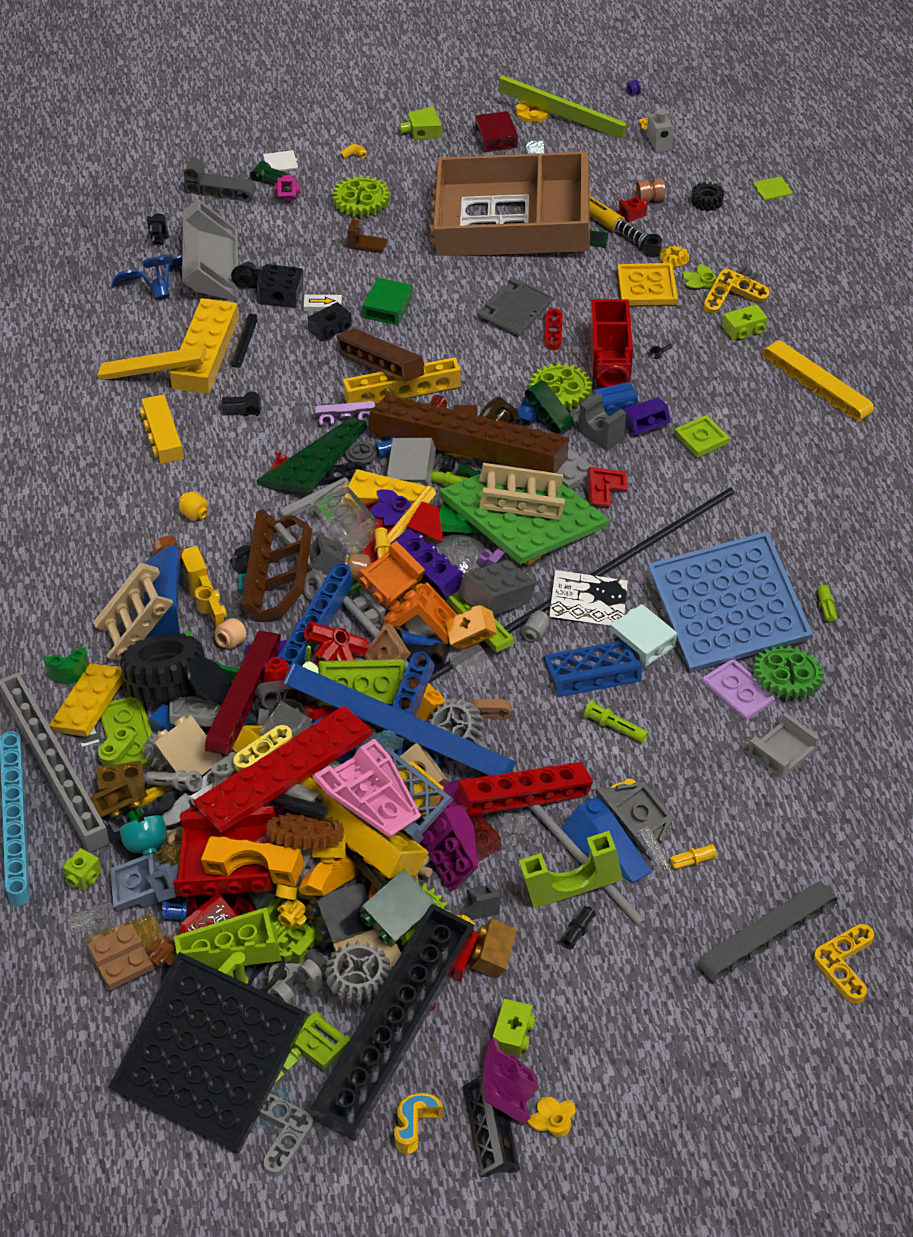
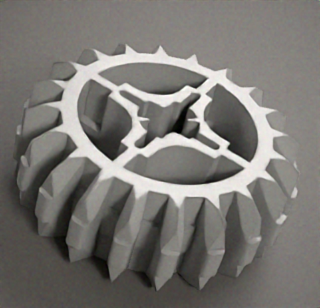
[427,698,485,758]
[325,940,392,1005]

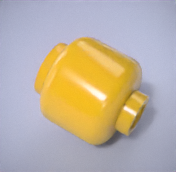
[178,491,209,521]

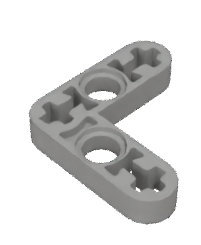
[258,1093,313,1177]

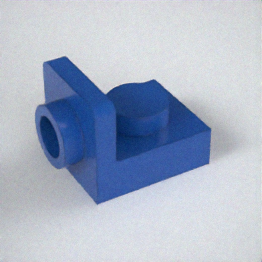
[516,397,538,421]

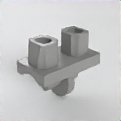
[352,588,389,625]

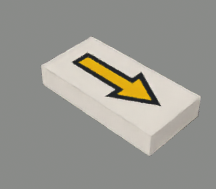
[303,294,342,311]

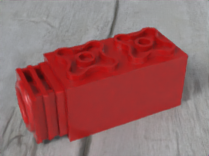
[589,299,633,389]

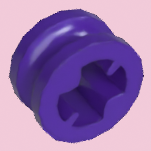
[626,79,641,96]

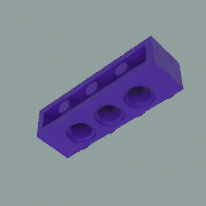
[390,528,463,600]

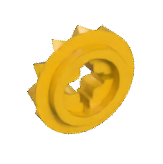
[660,245,689,267]

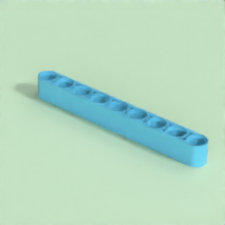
[0,731,30,906]

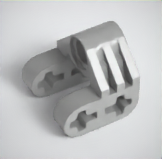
[268,959,322,1006]

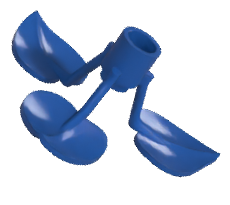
[111,255,183,300]

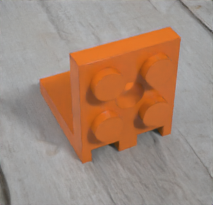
[381,582,457,644]

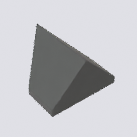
[460,885,500,920]

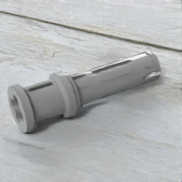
[145,770,203,792]

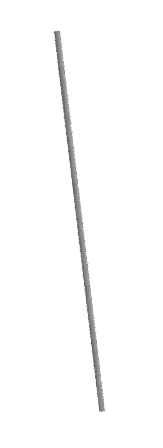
[274,523,645,926]

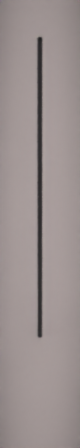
[388,487,734,706]

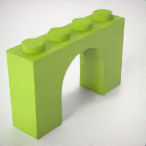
[519,831,623,908]

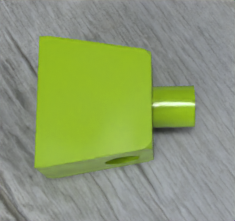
[400,106,441,140]

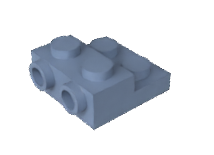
[110,853,163,911]

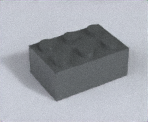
[458,560,536,615]

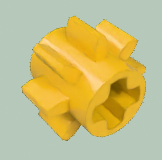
[277,899,307,929]

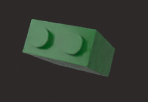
[363,278,413,326]

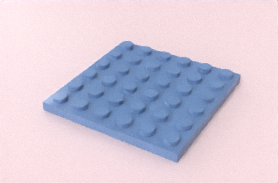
[648,531,813,672]

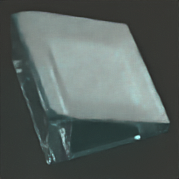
[526,140,545,154]

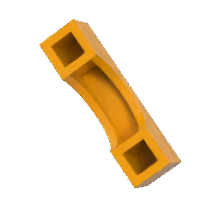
[201,836,305,886]

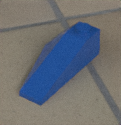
[561,796,652,883]

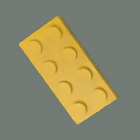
[49,663,124,737]

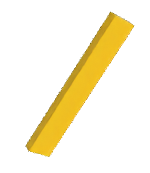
[97,346,207,380]

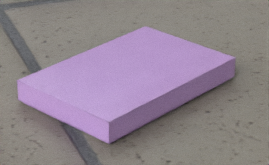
[701,660,778,721]

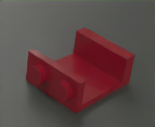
[475,111,518,153]

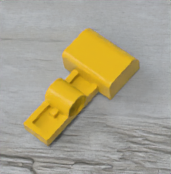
[182,546,227,627]

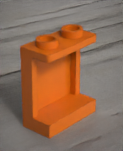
[357,541,425,608]

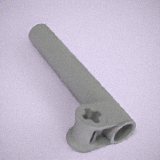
[211,752,323,804]

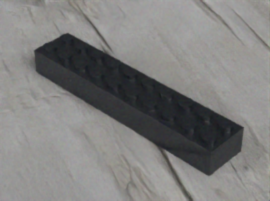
[311,903,474,1141]

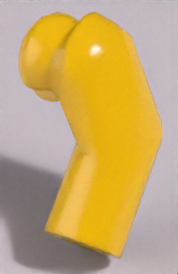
[340,144,367,159]

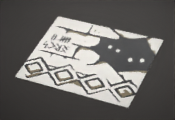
[549,570,628,625]

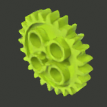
[332,175,390,218]
[529,362,592,411]

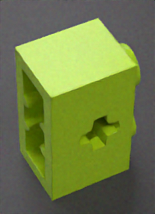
[722,304,768,340]
[493,999,536,1058]

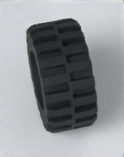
[120,633,205,703]

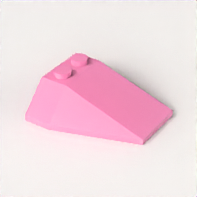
[313,739,421,838]

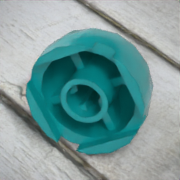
[119,815,167,856]

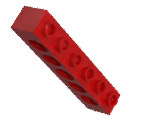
[455,762,593,816]

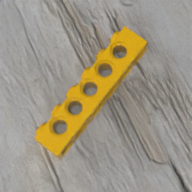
[343,357,461,404]

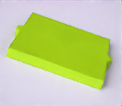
[753,176,793,201]

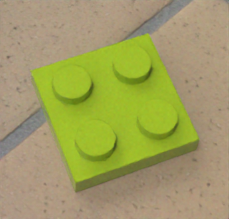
[674,415,730,458]

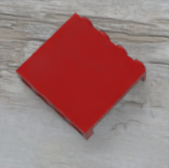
[173,806,277,897]

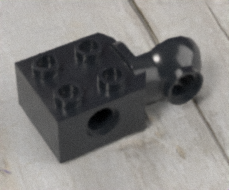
[231,262,303,308]

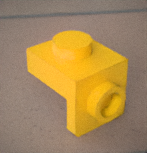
[312,835,346,863]

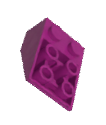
[422,805,478,892]

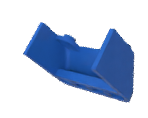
[144,545,183,637]

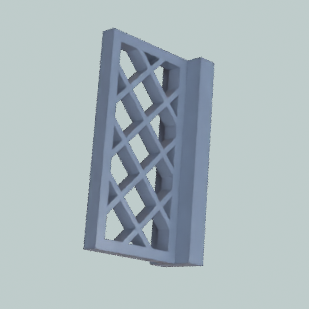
[384,746,453,844]

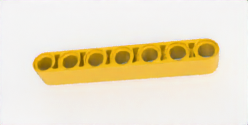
[762,340,874,422]

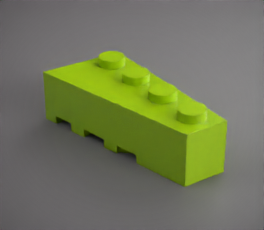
[174,907,282,969]

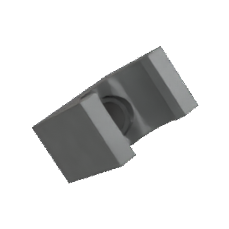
[579,393,626,451]

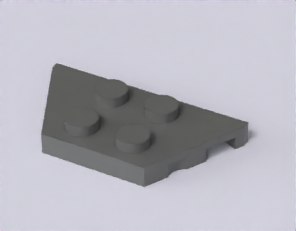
[595,781,673,861]

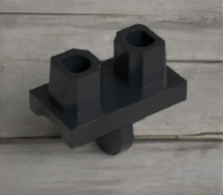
[147,213,169,245]

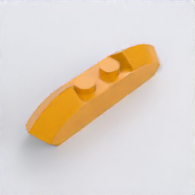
[299,852,360,896]

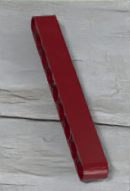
[205,631,281,755]

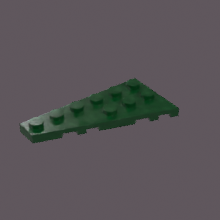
[256,418,367,494]

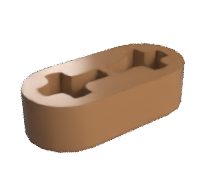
[471,699,512,719]

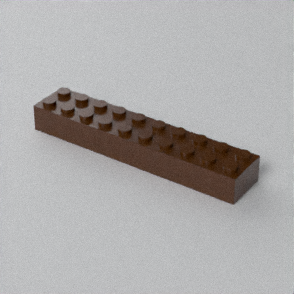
[369,395,569,473]

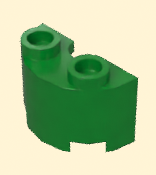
[43,647,89,685]

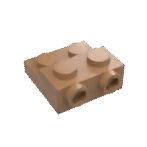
[87,924,154,990]

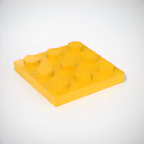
[617,263,678,306]

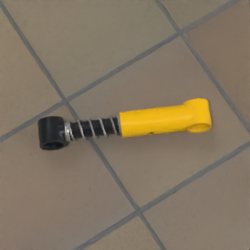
[590,193,662,258]

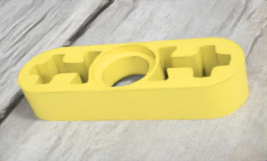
[234,725,293,772]

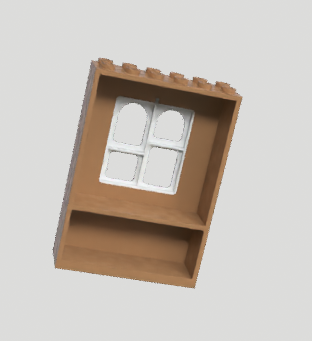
[431,151,590,256]

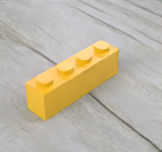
[139,394,184,464]

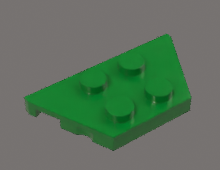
[439,503,483,534]

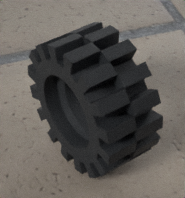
[691,181,724,211]

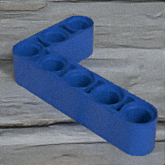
[381,652,443,770]

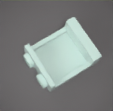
[610,604,678,667]

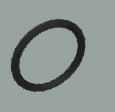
[248,955,286,992]

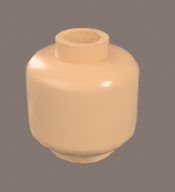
[215,618,247,649]

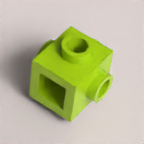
[63,848,102,891]

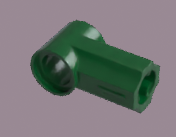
[250,161,288,184]

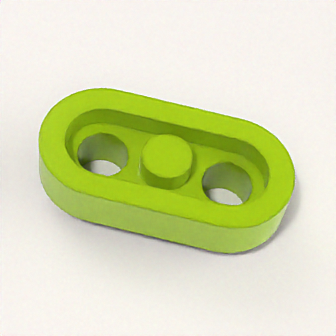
[98,727,134,765]

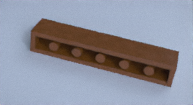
[337,329,424,382]

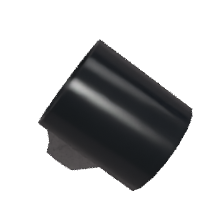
[222,392,261,416]
[405,642,449,669]

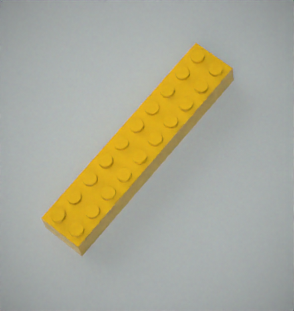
[232,725,429,879]

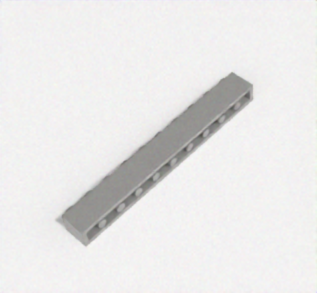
[0,672,109,853]

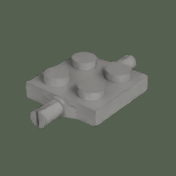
[556,449,593,490]

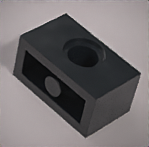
[307,302,352,342]

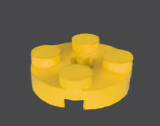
[516,101,550,123]

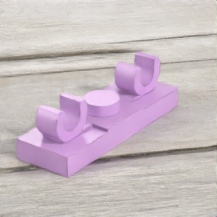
[316,401,375,426]

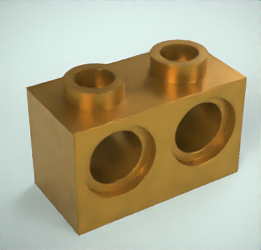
[96,761,146,792]

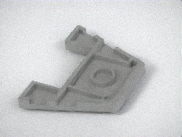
[170,696,222,728]

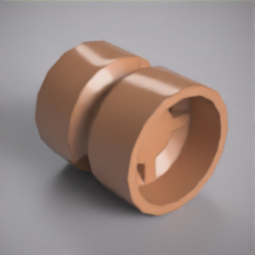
[636,178,665,203]

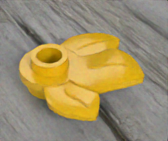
[527,1096,576,1137]

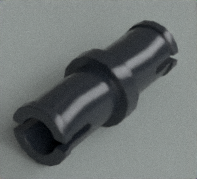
[560,906,596,949]

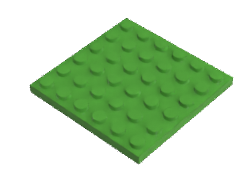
[439,465,610,564]

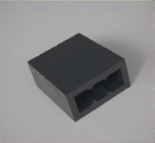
[305,883,374,948]

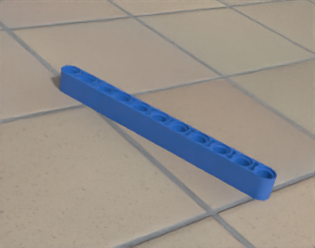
[283,662,516,776]

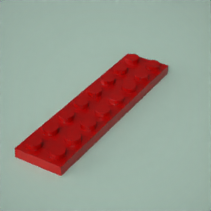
[193,705,373,833]

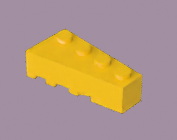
[343,469,433,513]

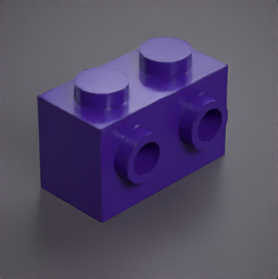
[623,397,671,435]

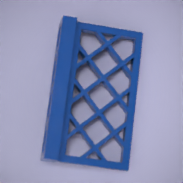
[544,640,642,697]

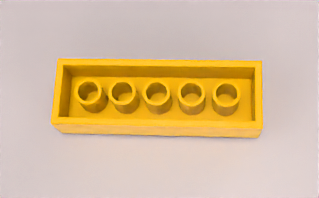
[170,298,239,394]

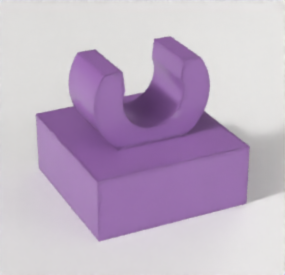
[477,548,504,567]

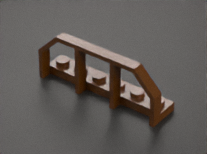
[241,509,313,622]

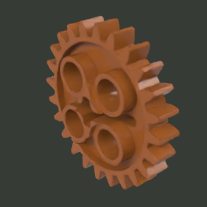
[266,812,344,850]

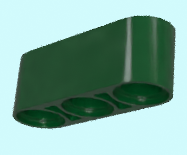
[525,380,574,435]

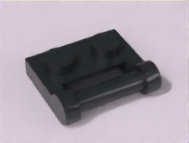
[139,787,184,821]

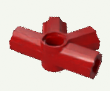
[304,621,369,667]

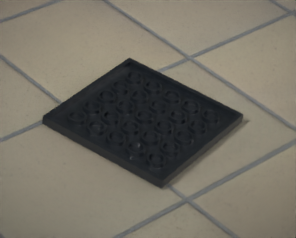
[108,952,309,1153]

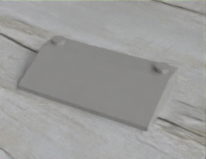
[182,199,239,300]

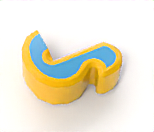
[394,1093,443,1155]

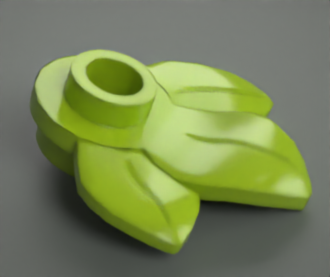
[683,264,717,288]

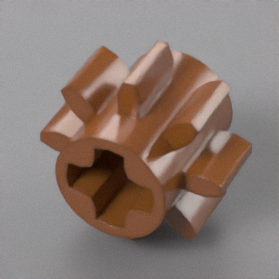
[148,936,177,966]

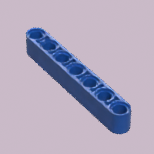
[278,563,353,667]

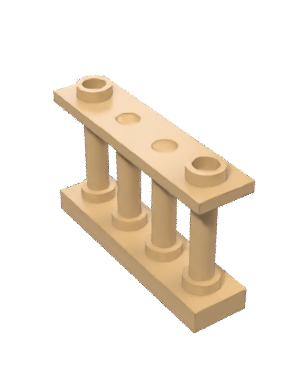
[479,463,565,520]
[93,562,173,661]

